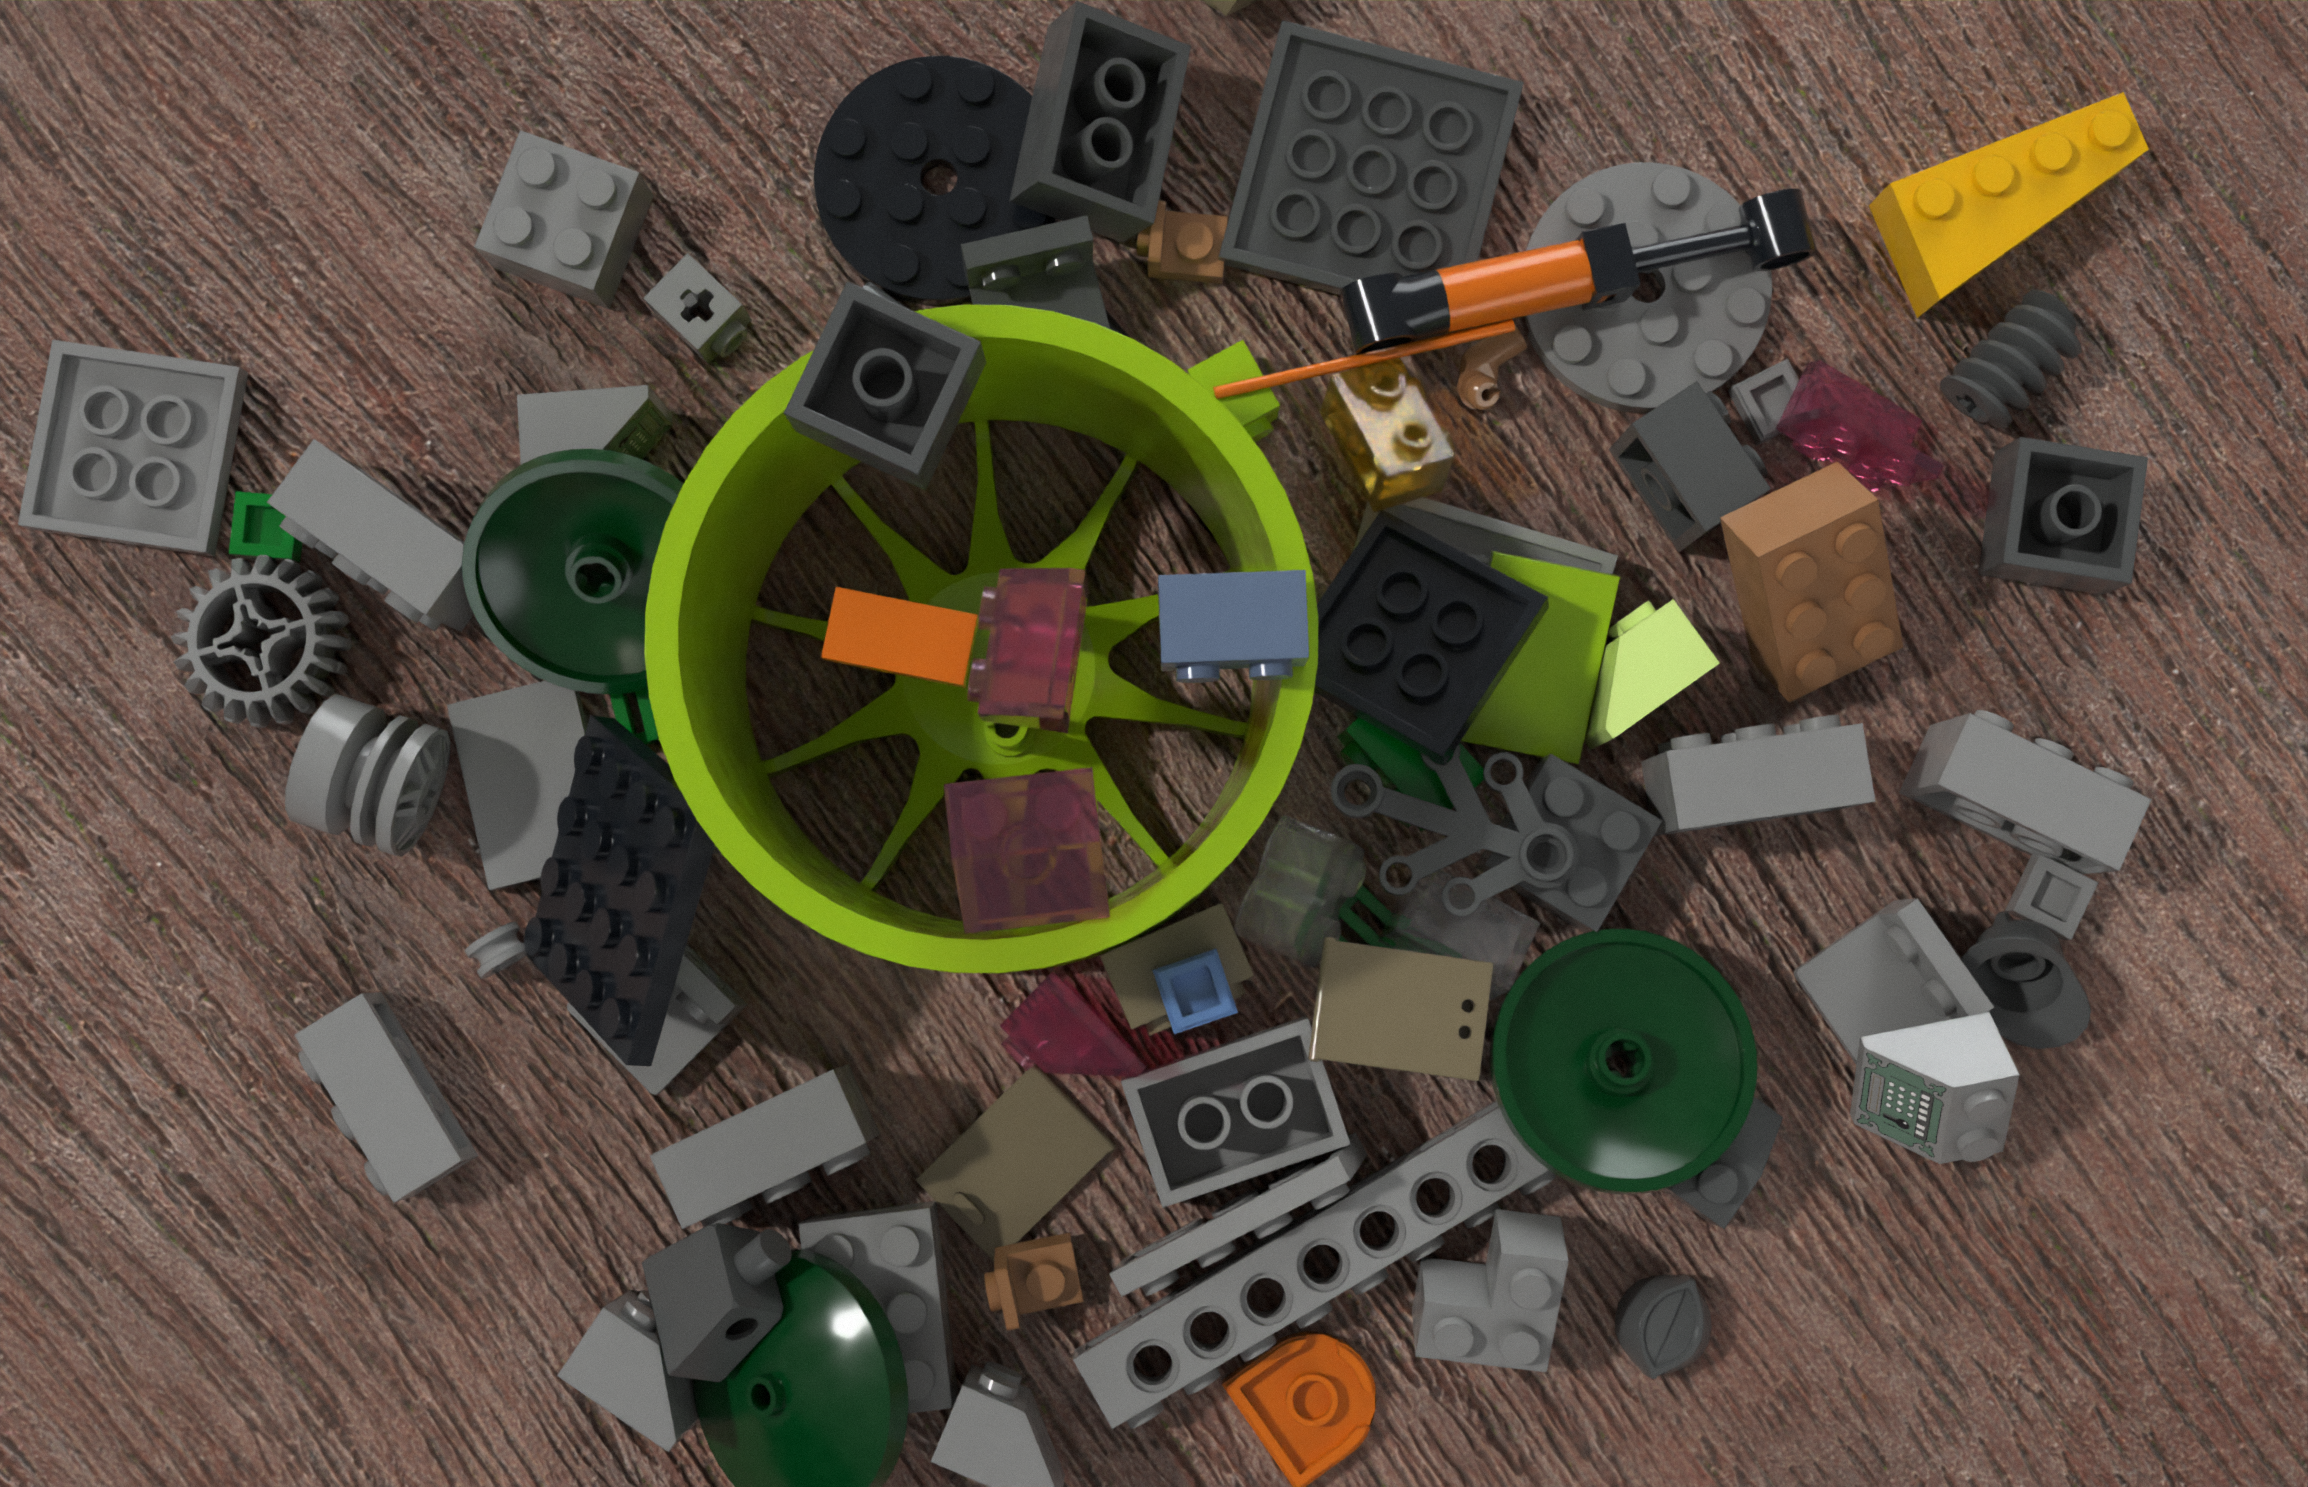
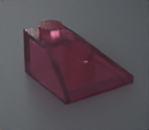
[1000,971,1147,1077]

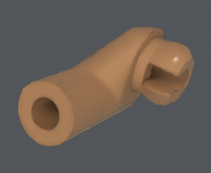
[1457,326,1527,410]

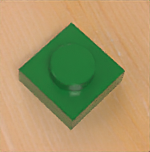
[229,491,302,563]

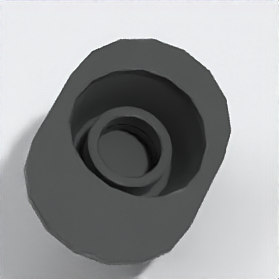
[1961,911,2091,1049]

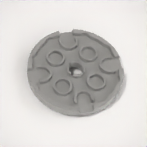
[1524,162,1772,413]

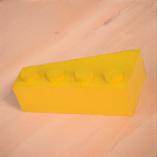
[1869,92,2149,318]

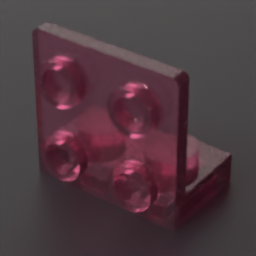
[1775,359,1944,491]

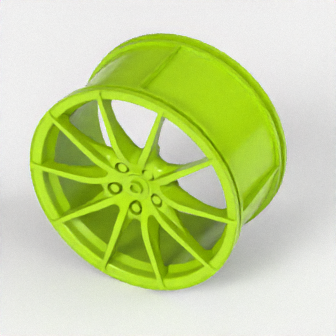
[644,304,1318,973]

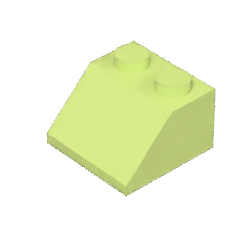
[1584,599,1720,750]

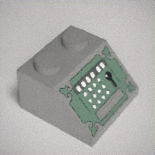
[517,385,673,465]
[1850,1012,2020,1164]

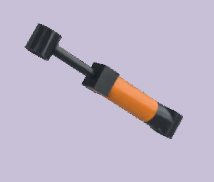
[1340,188,1817,354]

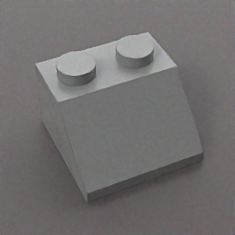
[557,1290,699,1452]
[931,1361,1065,1487]

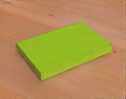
[1461,551,1620,764]

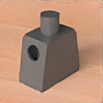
[642,1223,792,1382]

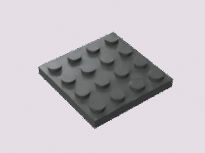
[1218,20,1524,295]

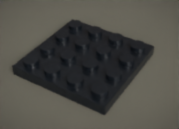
[524,715,715,1066]

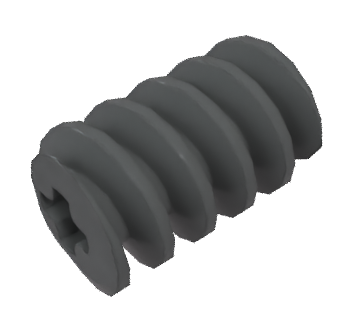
[1940,290,2082,429]

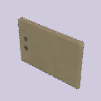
[1308,937,1494,1081]
[916,1062,1116,1262]

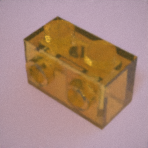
[1320,358,1455,512]

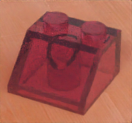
[967,568,1089,733]
[944,767,1110,934]

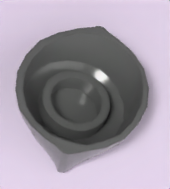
[1615,1274,1712,1379]

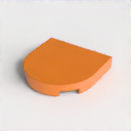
[1221,1331,1376,1487]

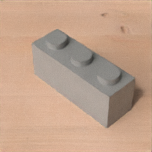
[294,992,478,1203]

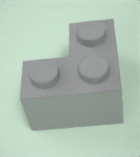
[1412,1209,1569,1372]

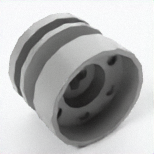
[285,694,451,857]

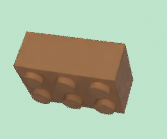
[1720,462,1903,703]

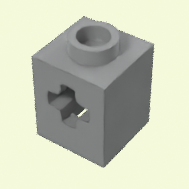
[643,253,752,365]

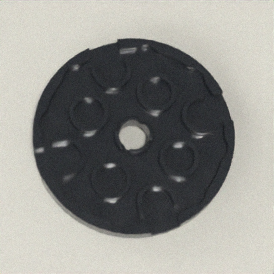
[814,56,1059,306]

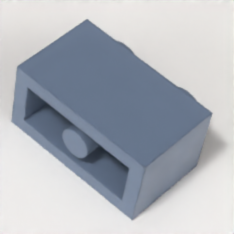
[1158,570,1309,683]

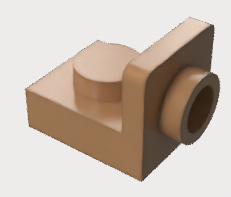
[1137,201,1228,284]
[984,1232,1084,1331]

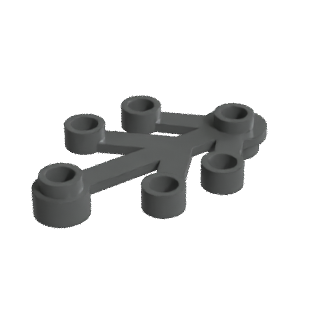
[1331,744,1579,917]

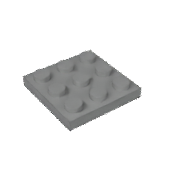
[18,340,248,557]

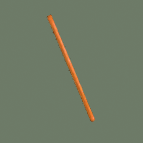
[1213,319,1515,399]

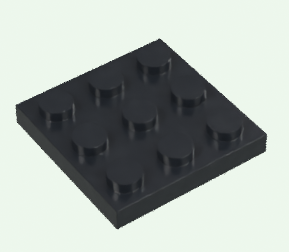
[1314,510,1549,766]

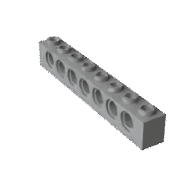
[1073,1100,1556,1429]

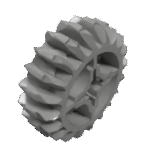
[170,555,353,728]

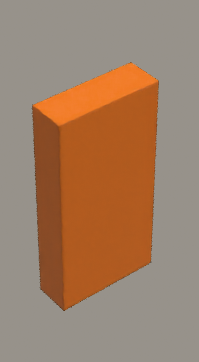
[821,587,979,688]

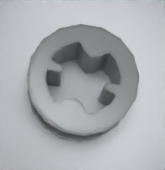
[464,921,527,979]

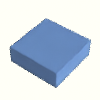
[1152,949,1238,1034]

